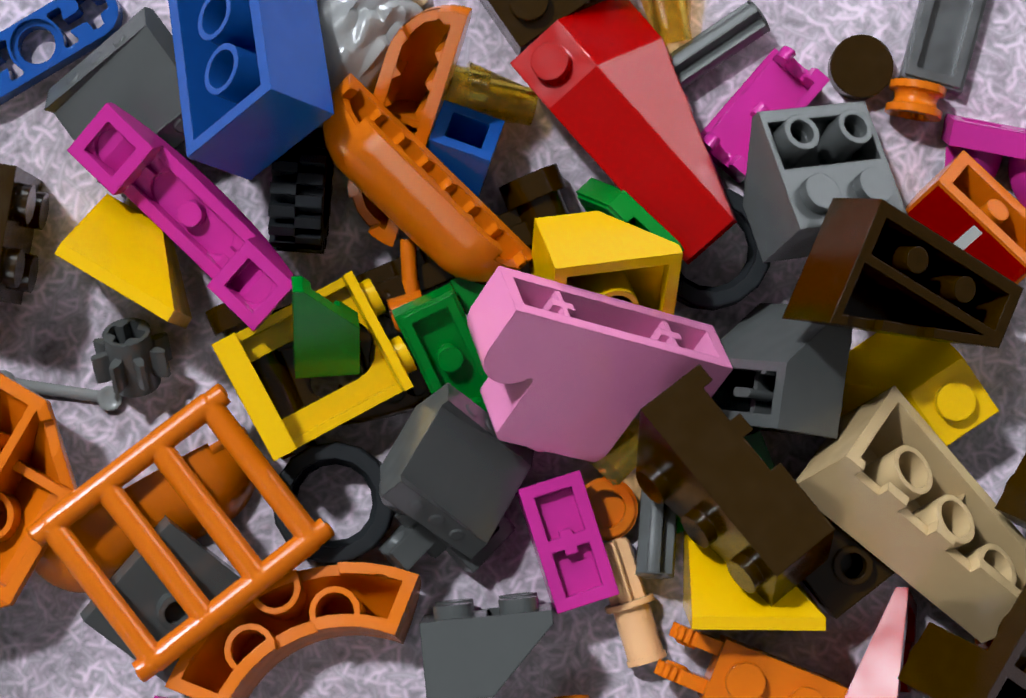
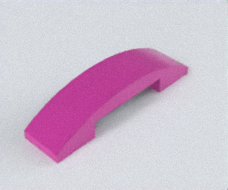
[67,102,294,331]

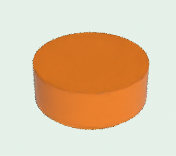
[585,477,638,541]

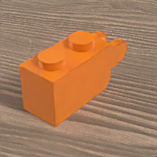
[653,622,848,698]

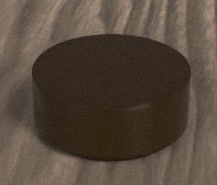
[828,35,893,101]

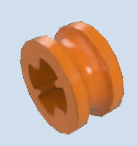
[884,78,947,122]

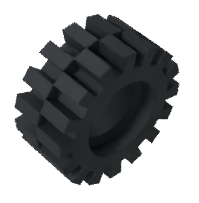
[268,137,334,254]

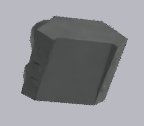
[44,7,185,183]
[379,383,534,559]

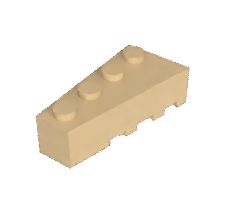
[796,385,1026,644]

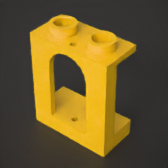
[211,271,417,461]

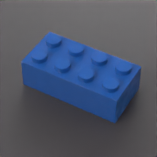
[168,0,334,180]

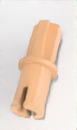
[603,537,667,668]

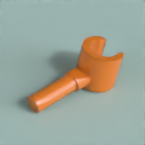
[386,239,422,332]

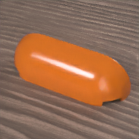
[347,5,472,248]
[323,73,533,282]
[35,427,255,593]

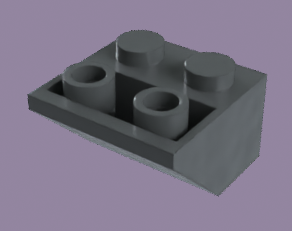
[743,101,907,263]
[712,303,852,439]
[419,592,554,698]

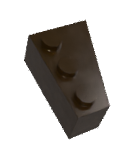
[782,198,1024,348]
[636,364,835,606]

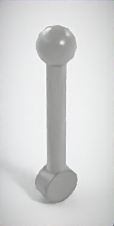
[0,370,123,411]

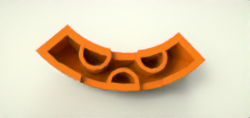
[165,562,421,698]

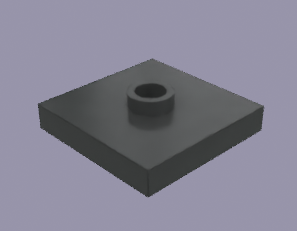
[80,515,241,683]

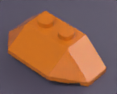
[0,372,78,609]

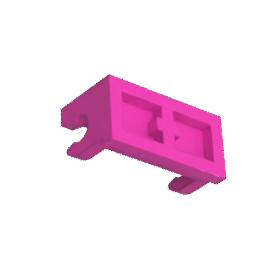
[700,46,830,184]
[516,470,620,614]

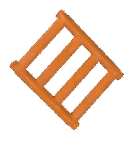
[26,383,335,682]

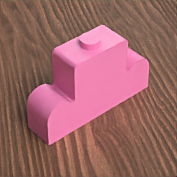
[467,266,733,462]

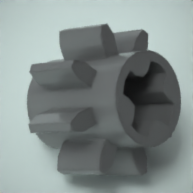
[91,318,173,398]

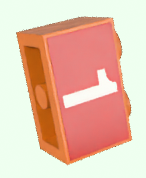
[905,150,1026,284]

